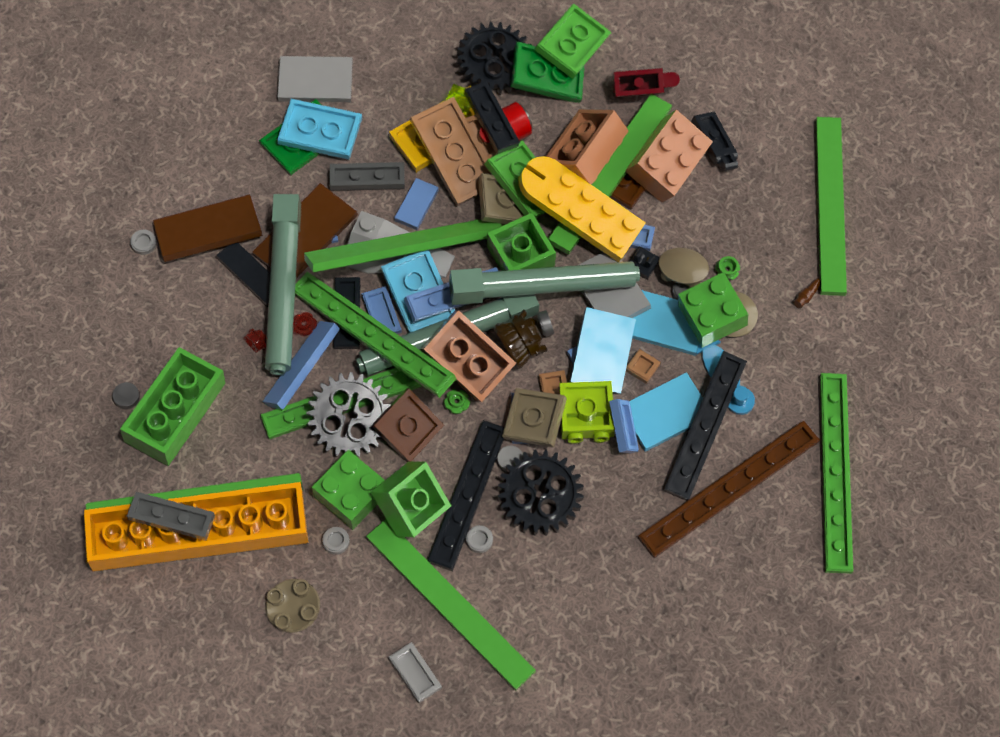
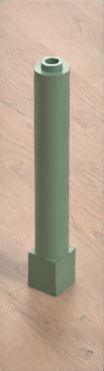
[265,194,301,375]
[449,261,640,305]
[355,294,539,376]

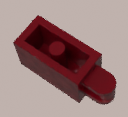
[612,68,680,97]

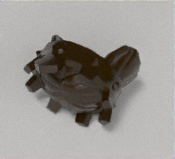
[494,309,548,369]

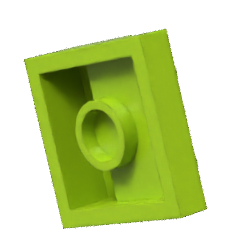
[559,381,615,444]

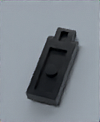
[691,111,738,172]

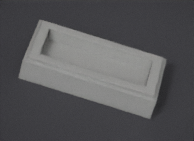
[389,642,442,703]

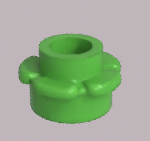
[715,256,740,280]
[444,390,470,414]

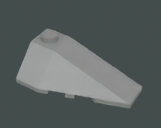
[347,211,455,278]

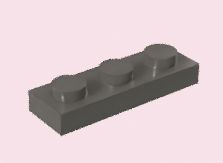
[330,162,405,191]
[127,492,215,541]

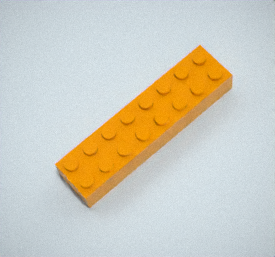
[84,482,309,571]

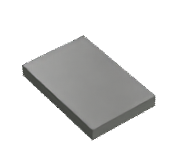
[278,56,353,102]
[579,252,651,318]

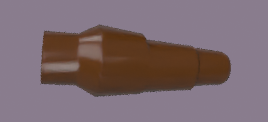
[794,278,821,308]

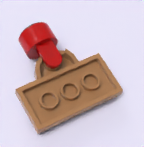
[410,97,533,206]

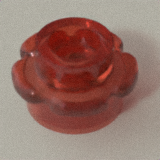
[293,312,317,336]
[244,329,267,353]

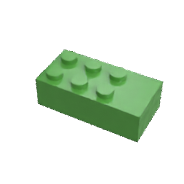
[120,347,225,466]

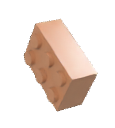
[546,109,628,185]
[625,109,713,202]
[420,310,516,402]

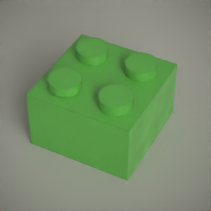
[487,213,556,271]
[678,272,748,348]
[312,449,385,530]
[371,462,451,537]

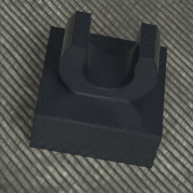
[629,246,660,280]

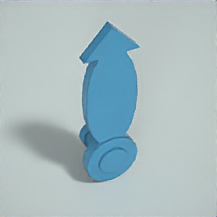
[696,340,755,415]

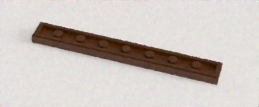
[638,420,820,558]

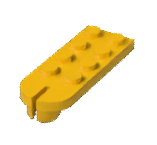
[518,156,646,262]

